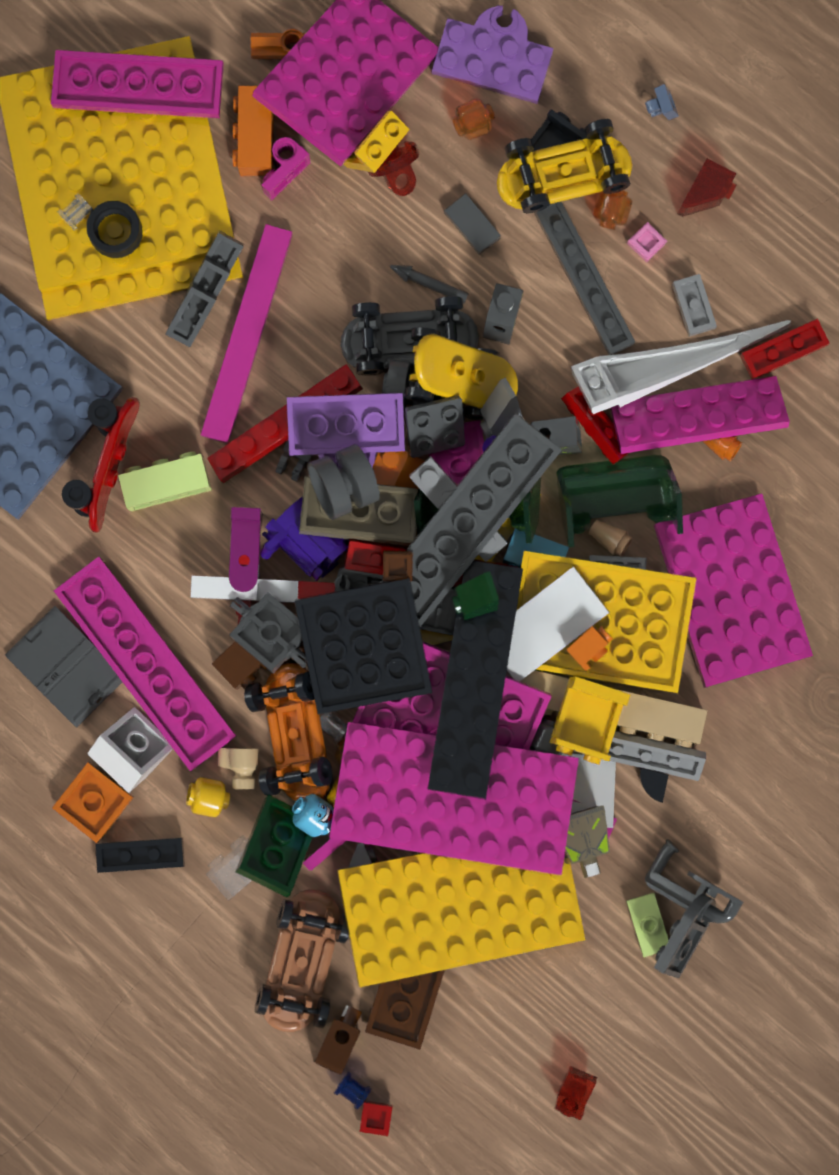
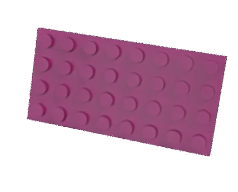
[329,722,579,875]

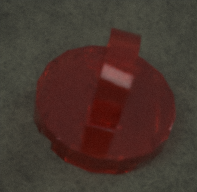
[368,141,420,196]

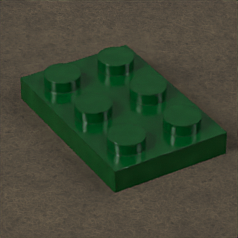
[235,795,313,898]

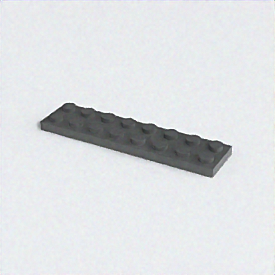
[380,413,562,627]

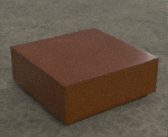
[383,551,413,582]

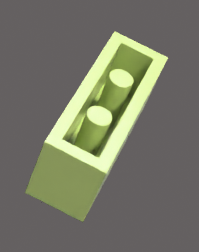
[118,451,212,511]

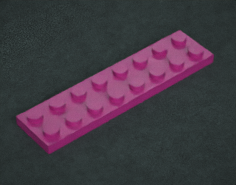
[54,556,237,771]

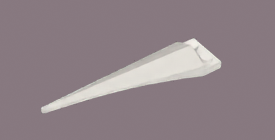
[571,320,791,414]

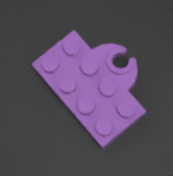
[432,6,553,104]
[287,393,405,466]

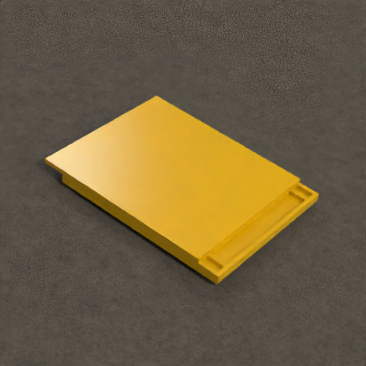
[0,36,243,320]

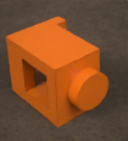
[566,625,613,671]

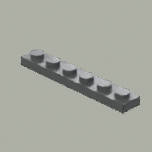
[534,202,635,355]

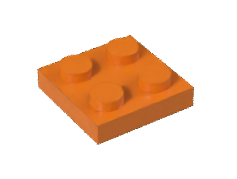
[52,762,134,843]

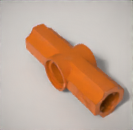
[251,29,306,59]

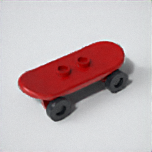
[62,397,140,533]

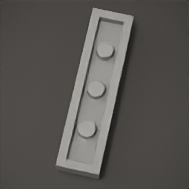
[409,456,508,562]
[608,731,706,781]

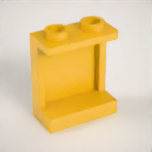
[344,111,410,173]
[549,676,631,765]

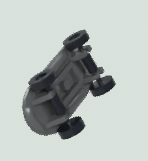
[341,296,479,375]

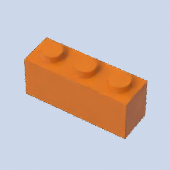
[233,86,274,176]

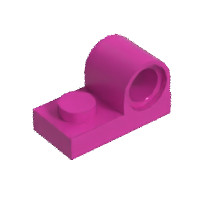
[262,137,311,201]

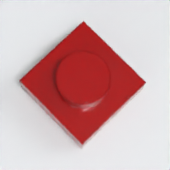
[359,1100,393,1136]

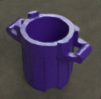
[260,496,349,581]

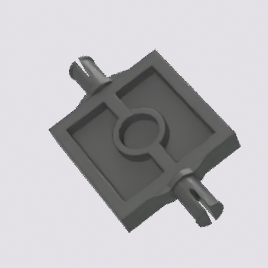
[229,592,307,674]

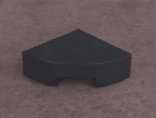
[639,768,669,803]

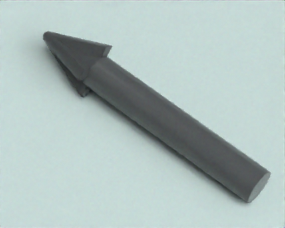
[390,265,469,304]

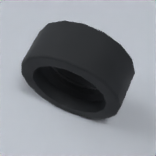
[87,201,143,258]

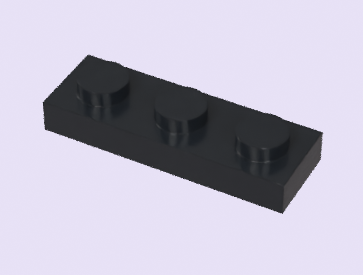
[96,838,185,873]

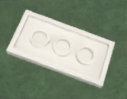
[507,567,610,681]

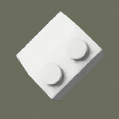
[88,707,173,793]

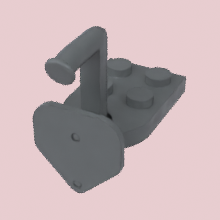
[645,839,744,979]

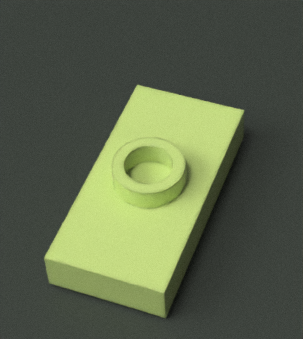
[626,893,669,957]

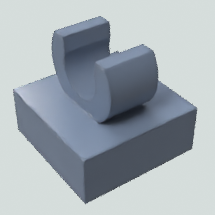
[645,84,679,120]

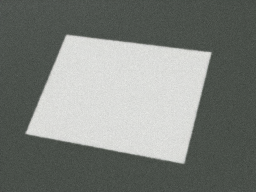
[562,753,616,828]

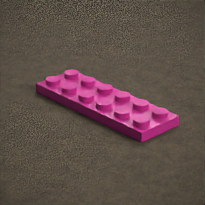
[51,50,224,118]
[610,376,790,454]

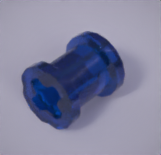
[334,1071,372,1110]

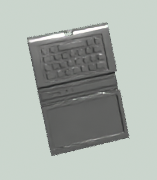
[5,606,122,727]

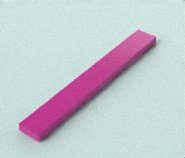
[201,224,293,444]

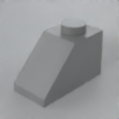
[480,378,523,439]

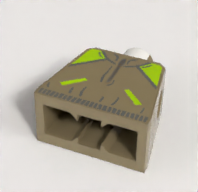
[564,805,610,878]

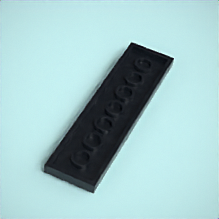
[427,561,523,800]

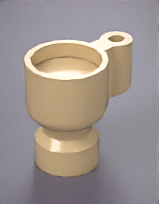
[218,748,259,789]

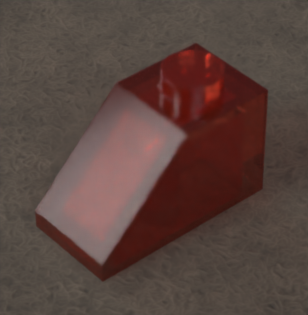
[678,158,737,217]

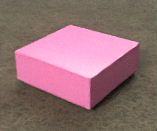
[627,222,667,263]

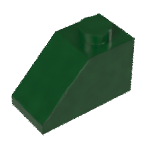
[452,572,499,620]

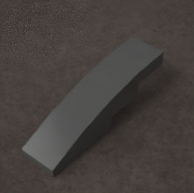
[165,230,244,347]

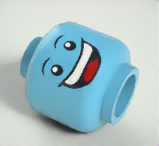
[292,794,334,837]

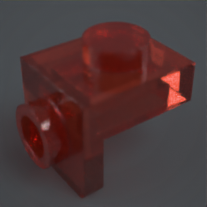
[554,1066,597,1120]

